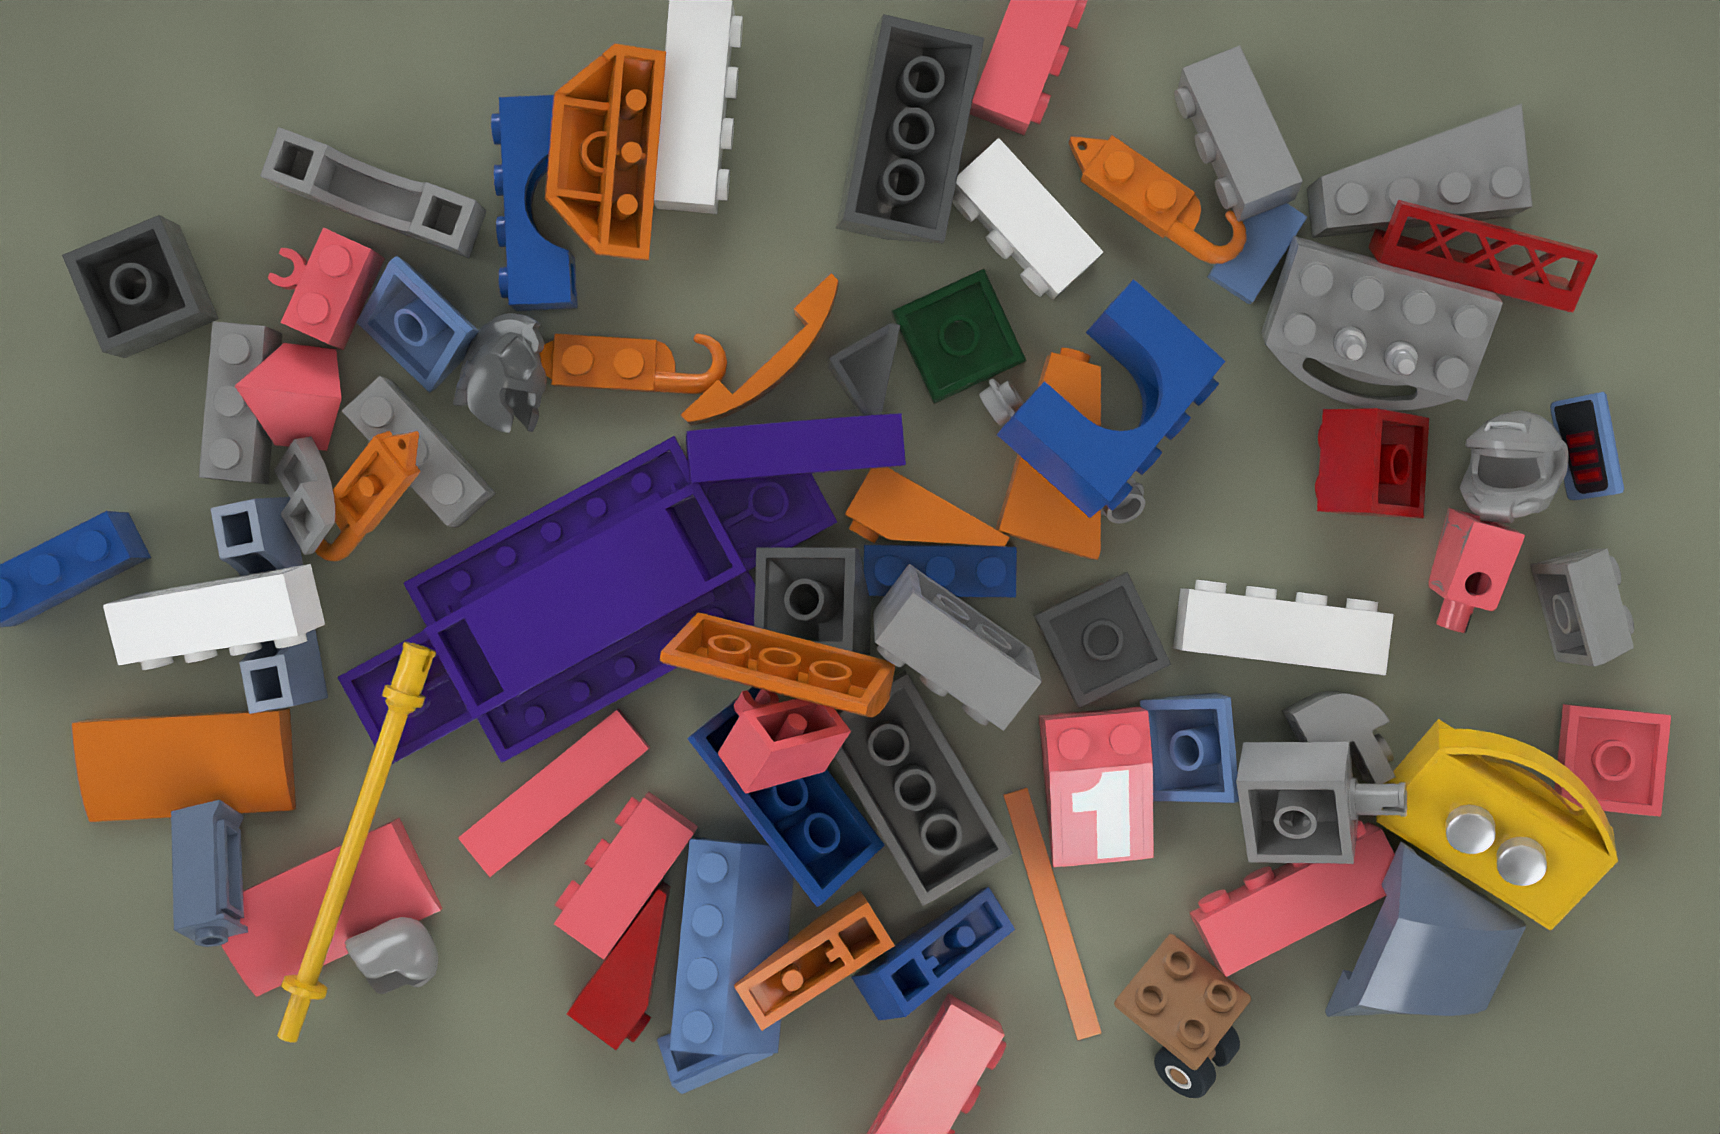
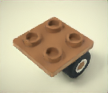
[1114,934,1251,1098]

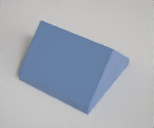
[356,256,479,393]
[1140,692,1239,803]

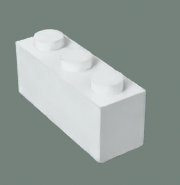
[952,138,1103,301]

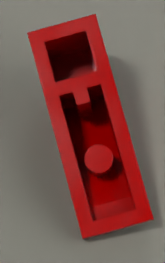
[566,881,671,1050]

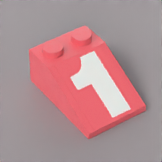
[1039,706,1154,867]

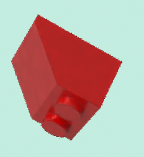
[1315,408,1429,519]

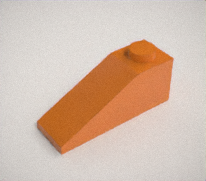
[845,467,1010,547]
[734,890,895,1031]

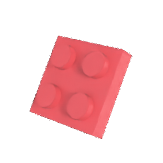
[1554,704,1671,817]

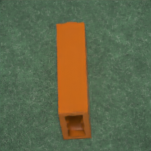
[995,347,1101,560]

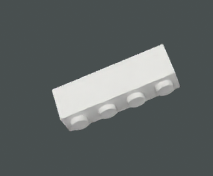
[654,0,743,214]
[103,564,325,670]
[1173,580,1394,675]

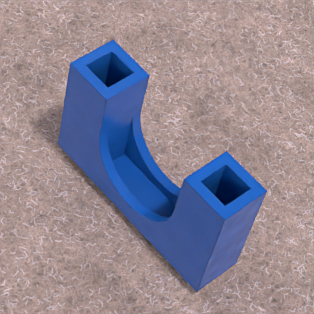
[996,279,1226,518]

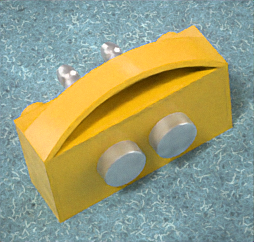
[1376,719,1618,931]

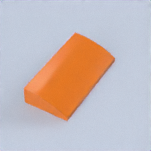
[660,612,895,718]
[72,708,296,822]

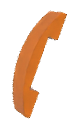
[681,273,839,426]

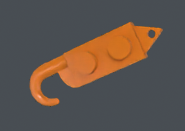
[1068,135,1247,264]
[539,333,727,394]
[315,430,421,561]

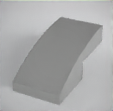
[274,437,335,555]

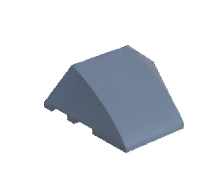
[1325,842,1526,1017]

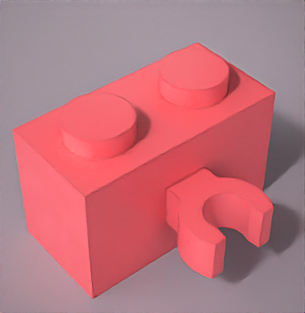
[268,227,385,350]
[717,689,851,794]

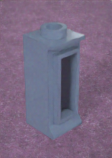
[171,800,248,947]

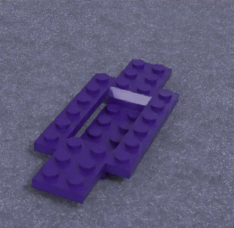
[337,436,838,764]

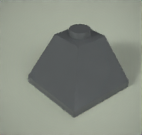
[754,548,871,655]

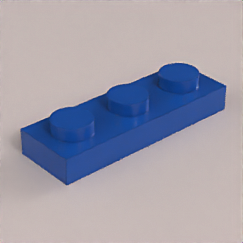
[863,545,1017,598]

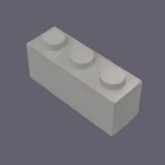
[1174,45,1303,222]
[199,321,282,484]
[342,376,496,527]

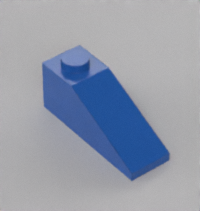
[851,887,1015,1021]

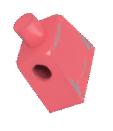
[1428,508,1525,633]

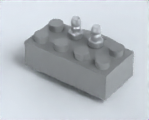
[1261,235,1503,411]

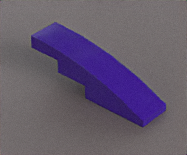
[686,413,906,484]

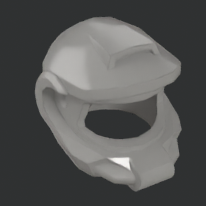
[1460,410,1569,523]

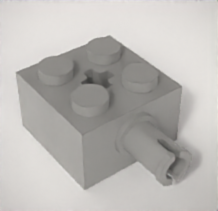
[1236,742,1407,864]

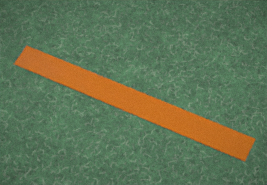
[1004,788,1102,1040]

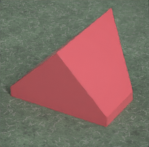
[235,343,342,451]

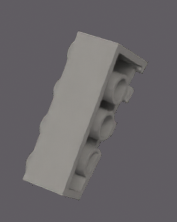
[1307,103,1533,238]

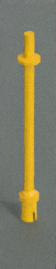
[277,642,436,1042]

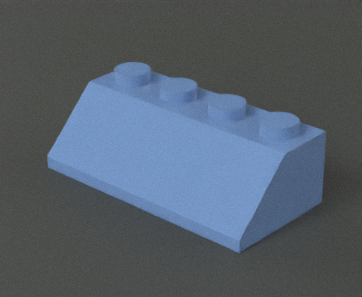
[669,837,794,1055]

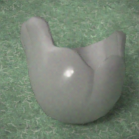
[345,917,438,994]

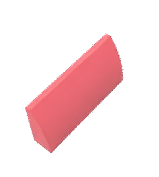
[221,817,443,997]

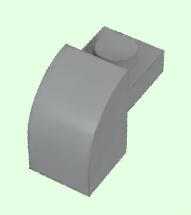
[1282,691,1395,784]

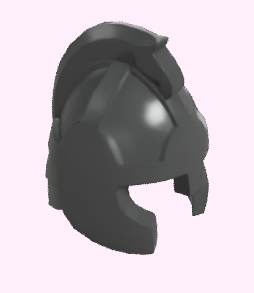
[453,313,547,433]

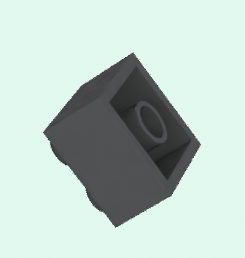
[62,215,219,358]

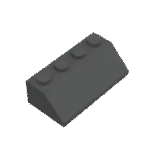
[836,14,984,244]

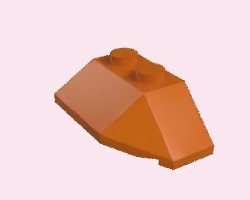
[545,44,666,261]

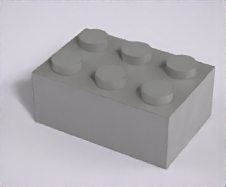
[873,564,1042,731]

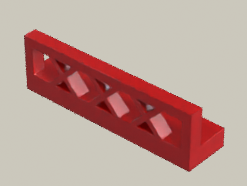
[1368,200,1598,313]

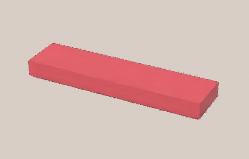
[458,708,650,877]

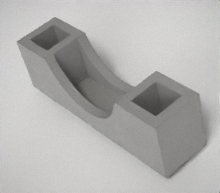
[260,127,486,259]

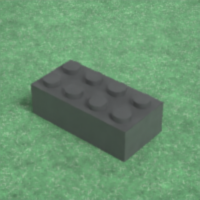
[835,670,1013,906]

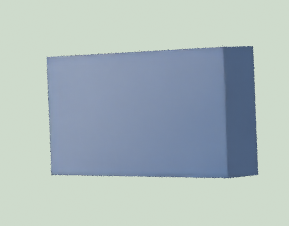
[1207,203,1307,304]

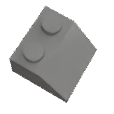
[1530,548,1634,667]

